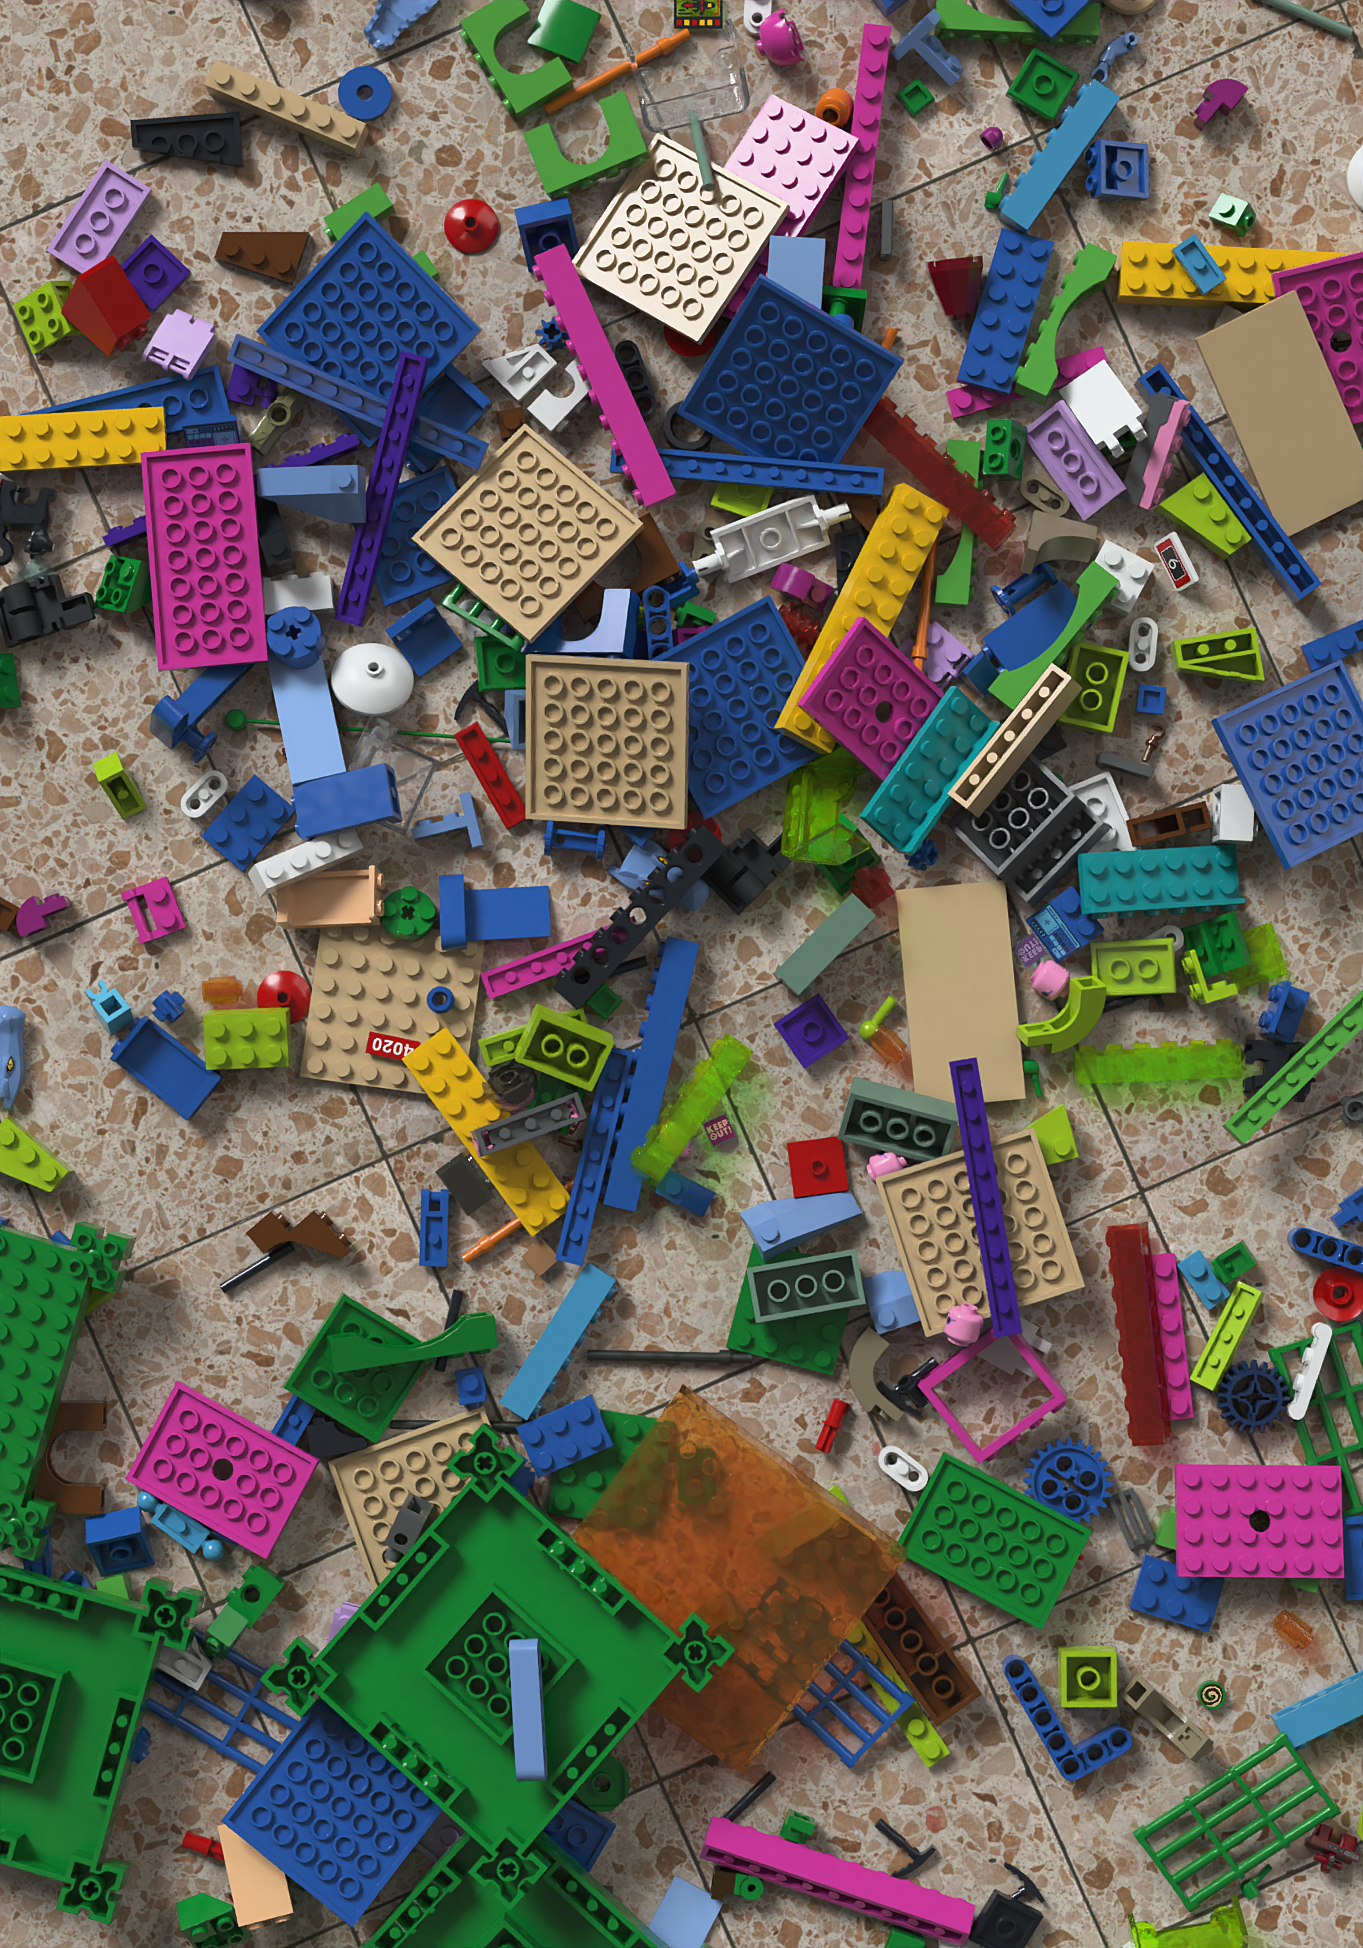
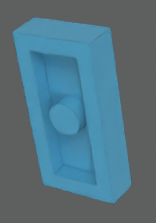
[1171,234,1227,296]
[1176,1249,1231,1310]

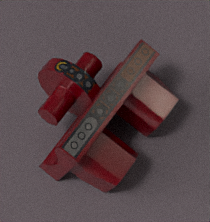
[1303,1823,1360,1874]

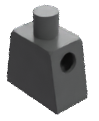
[384,1493,434,1563]

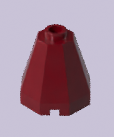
[926,256,983,321]

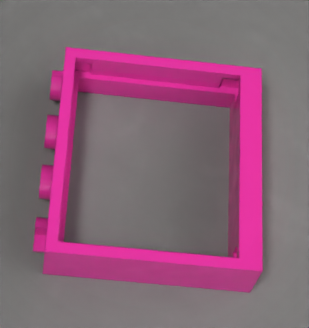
[918,1326,1068,1464]

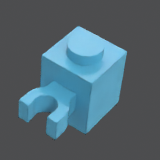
[85,980,134,1036]

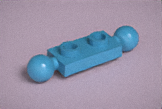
[137,1491,225,1562]

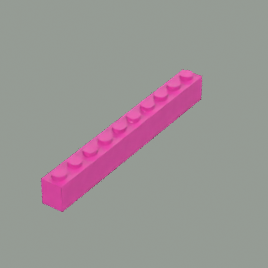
[832,23,891,290]
[532,243,676,511]
[699,1816,975,1947]

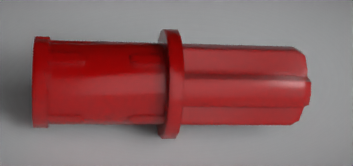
[815,1398,850,1454]
[181,1831,225,1862]

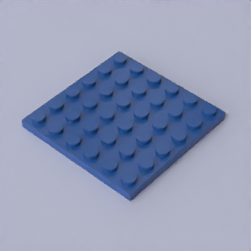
[256,211,483,448]
[677,273,904,496]
[651,595,839,820]
[1211,659,1363,870]
[221,1699,442,1927]

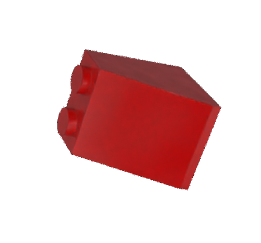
[61,255,151,357]

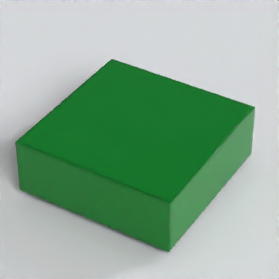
[896,78,935,118]
[585,983,624,1021]

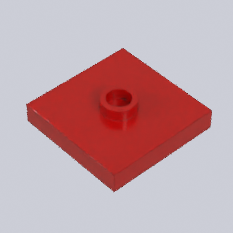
[786,1136,848,1198]

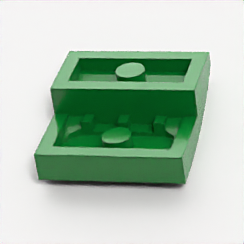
[527,0,602,65]
[1180,911,1252,979]

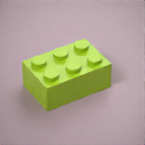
[1055,642,1130,736]
[514,1003,614,1092]
[203,1007,292,1070]

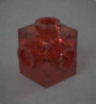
[849,865,895,909]

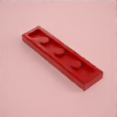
[454,721,527,830]

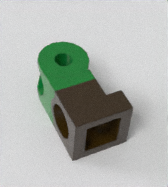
[710,1866,764,1900]

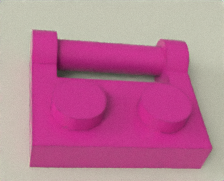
[121,876,187,945]

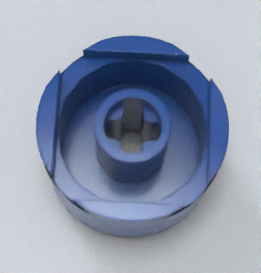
[266,606,326,670]

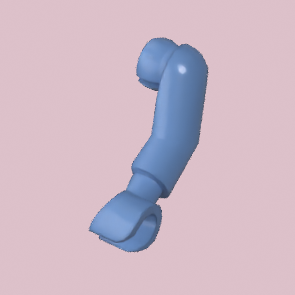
[1090,32,1139,84]

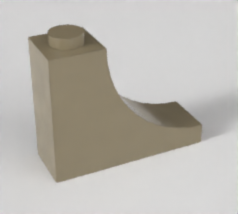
[1020,510,1101,575]

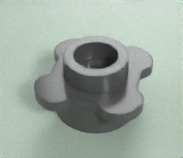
[1340,1096,1363,1123]

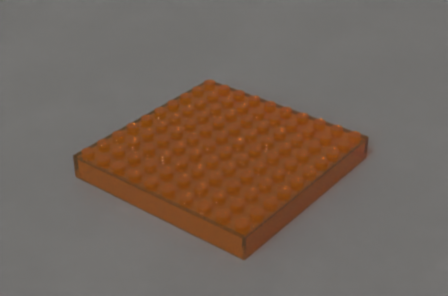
[571,1384,908,1775]

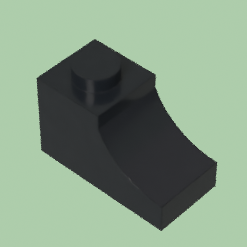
[306,1415,369,1458]

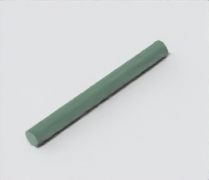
[1259,0,1353,39]
[687,109,715,192]

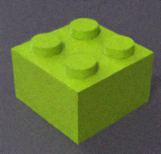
[1057,1646,1117,1707]

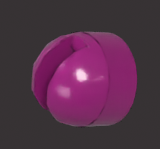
[979,127,1003,151]

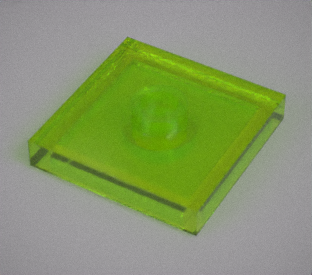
[1228,922,1288,990]

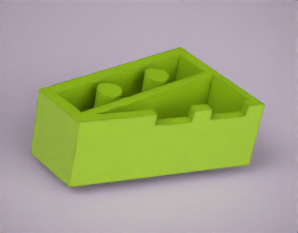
[1155,472,1252,560]
[1169,627,1265,685]
[1018,1103,1079,1165]
[0,1117,74,1192]

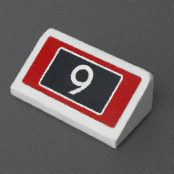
[1154,532,1199,592]

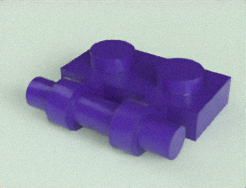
[226,363,278,410]

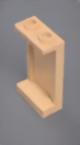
[277,865,385,929]
[218,1824,297,1931]

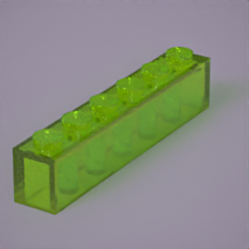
[629,1033,754,1188]
[1072,1038,1242,1085]

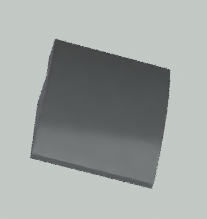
[946,753,1111,908]

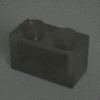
[435,1152,496,1216]

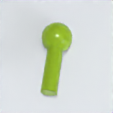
[859,995,898,1042]

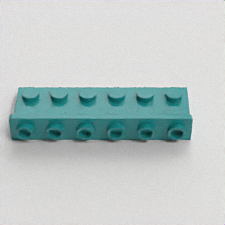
[859,686,1003,856]
[1077,844,1246,919]

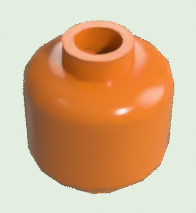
[816,88,854,128]

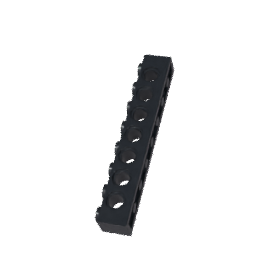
[553,825,727,1010]

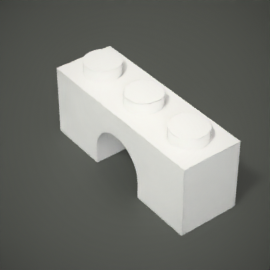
[527,357,592,436]

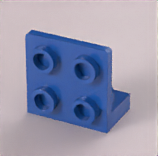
[385,598,463,677]
[1258,980,1310,1043]

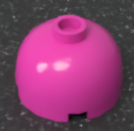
[756,8,806,66]

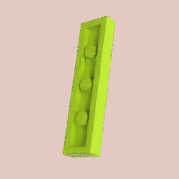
[478,1006,588,1067]
[1190,1281,1265,1392]

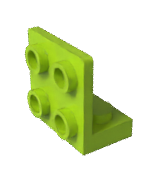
[13,281,84,354]
[1180,949,1238,1005]

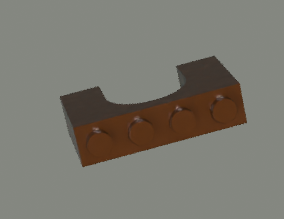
[573,512,681,626]
[31,1400,107,1514]

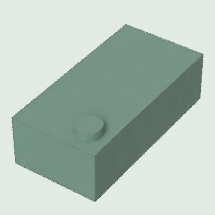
[774,893,876,997]
[837,1077,958,1162]
[746,1249,866,1325]

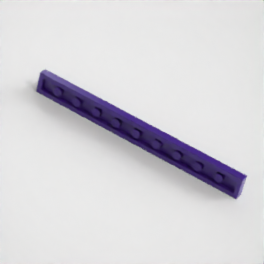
[334,351,431,626]
[102,433,363,551]
[949,1057,1022,1338]

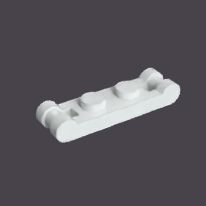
[1285,1322,1332,1420]

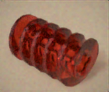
[778,601,823,652]

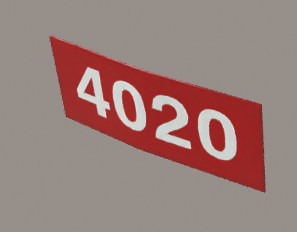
[365,1031,421,1060]

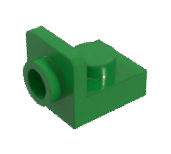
[673,601,717,629]
[780,1808,816,1845]

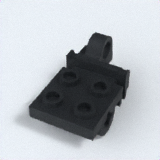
[0,574,96,648]
[700,828,806,915]

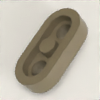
[1019,474,1070,517]
[691,520,721,575]

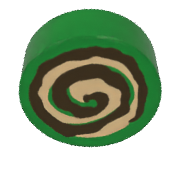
[1197,1680,1226,1709]

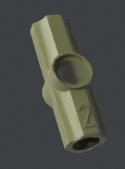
[246,386,310,457]

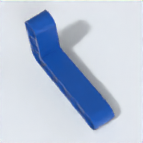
[642,585,673,660]
[149,663,255,750]
[1287,1227,1363,1273]
[1002,1654,1132,1781]

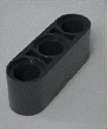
[615,340,656,421]

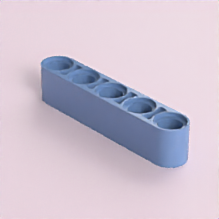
[509,1638,547,1782]

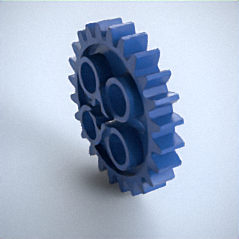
[1022,1437,1113,1523]

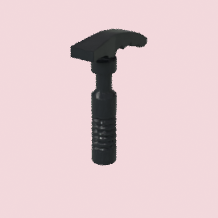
[454,679,508,735]
[1102,994,1165,1014]
[877,1356,939,1416]
[874,1818,936,1878]
[1004,1862,1045,1903]

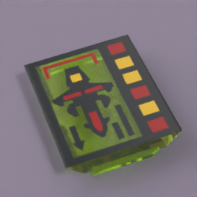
[674,0,723,29]

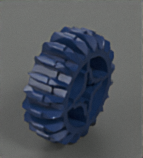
[1215,1359,1290,1434]

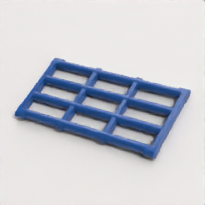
[723,1575,915,1769]
[146,1629,299,1774]

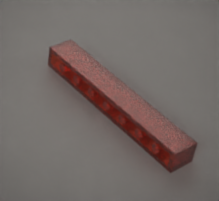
[862,396,1018,552]
[1105,1221,1173,1446]

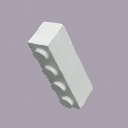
[262,572,336,619]
[248,829,364,898]

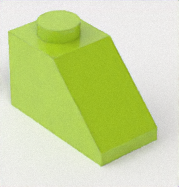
[92,751,147,820]

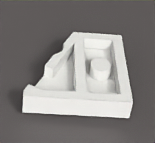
[481,344,557,403]
[157,1636,213,1691]

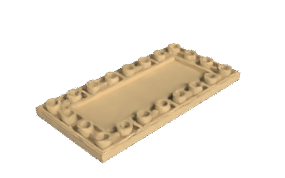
[1194,290,1363,537]
[895,880,1026,1103]

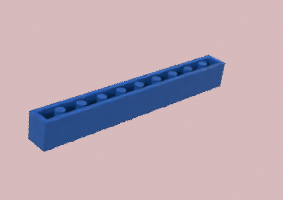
[1134,363,1322,604]
[600,936,699,1212]

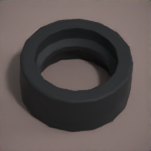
[663,400,713,452]

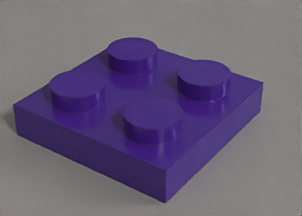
[120,234,192,312]
[774,993,849,1069]

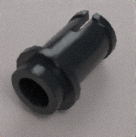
[897,1374,929,1408]

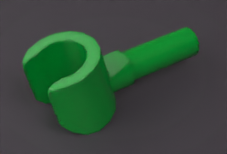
[984,173,1009,209]
[1022,1059,1043,1097]
[1240,1864,1273,1899]

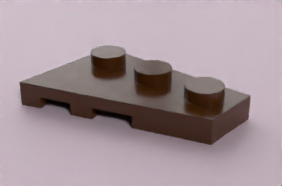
[214,232,310,286]

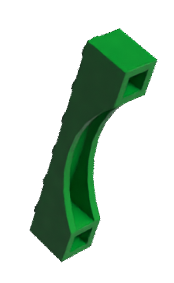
[326,1310,498,1376]

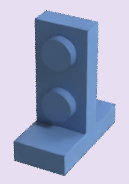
[890,9,964,87]
[411,791,484,849]

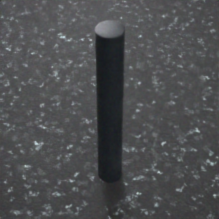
[575,956,648,983]
[219,1241,295,1293]
[434,1289,464,1372]
[723,1770,777,1822]

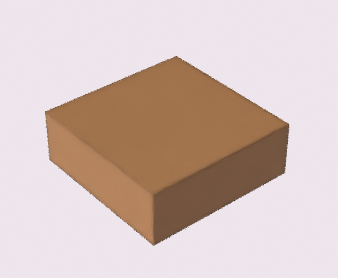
[522,1238,558,1276]

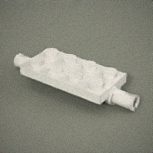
[692,492,852,584]

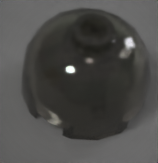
[482,1060,539,1112]

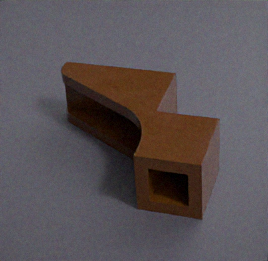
[246,1209,353,1257]

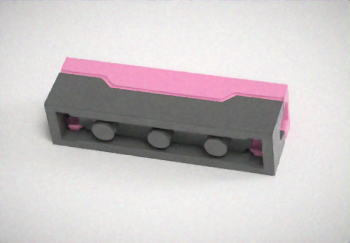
[1118,391,1191,510]
[470,1092,587,1158]

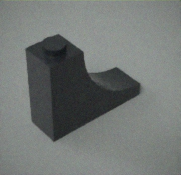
[256,494,297,577]

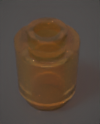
[202,975,243,1005]
[867,1024,907,1065]
[1271,1609,1314,1650]

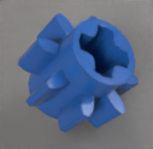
[535,316,569,353]
[904,837,938,871]
[152,990,186,1024]

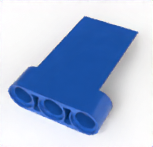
[439,874,551,951]

